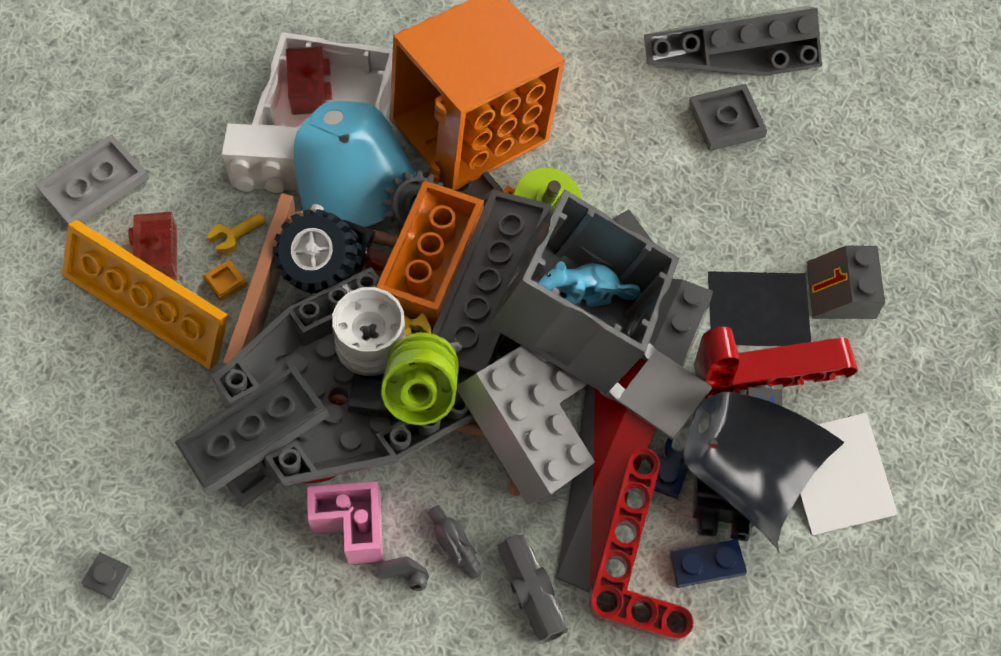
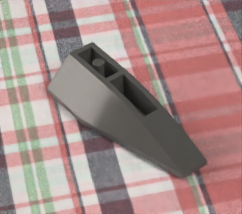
[644,6,822,76]

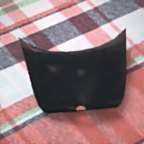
[683,392,844,553]

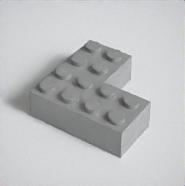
[457,346,595,505]

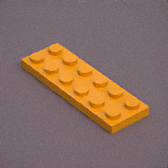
[62,220,228,370]

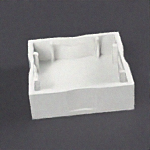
[252,32,393,127]

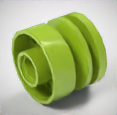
[381,332,459,425]

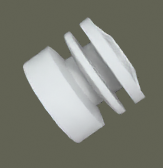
[332,287,405,376]

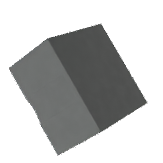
[488,190,680,394]

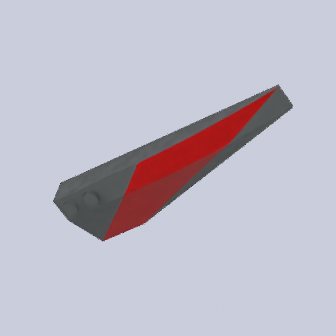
[556,278,713,592]

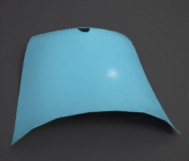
[294,101,416,227]

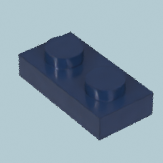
[669,539,747,588]

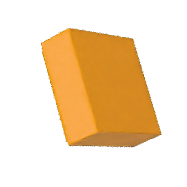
[203,259,247,302]

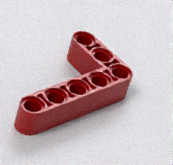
[694,327,858,399]
[589,448,694,640]

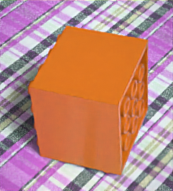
[389,0,565,190]

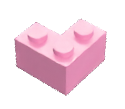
[307,482,383,564]

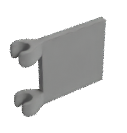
[599,343,712,440]

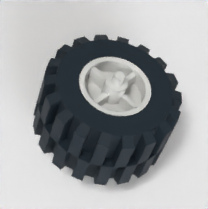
[273,209,362,294]

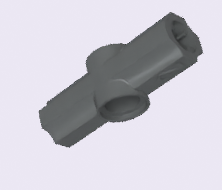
[497,534,568,644]

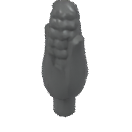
[428,505,482,578]

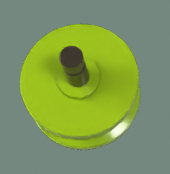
[513,167,582,206]

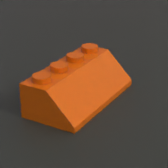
[376,180,484,325]

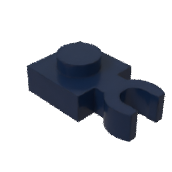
[653,438,688,499]

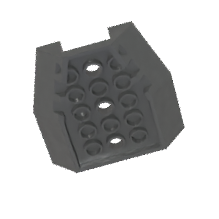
[213,267,474,486]

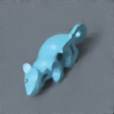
[538,261,640,307]

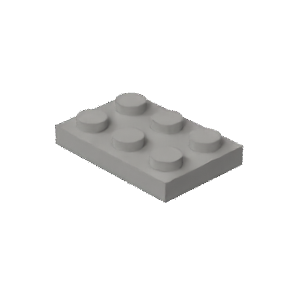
[35,134,149,225]

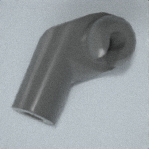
[377,556,429,591]

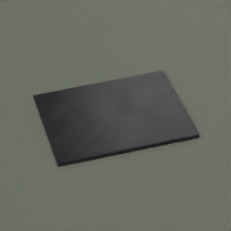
[708,271,811,346]

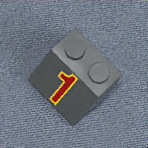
[807,246,885,319]

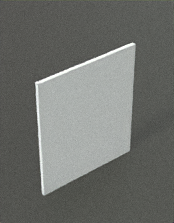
[800,413,898,536]

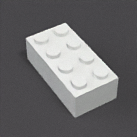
[222,123,350,193]

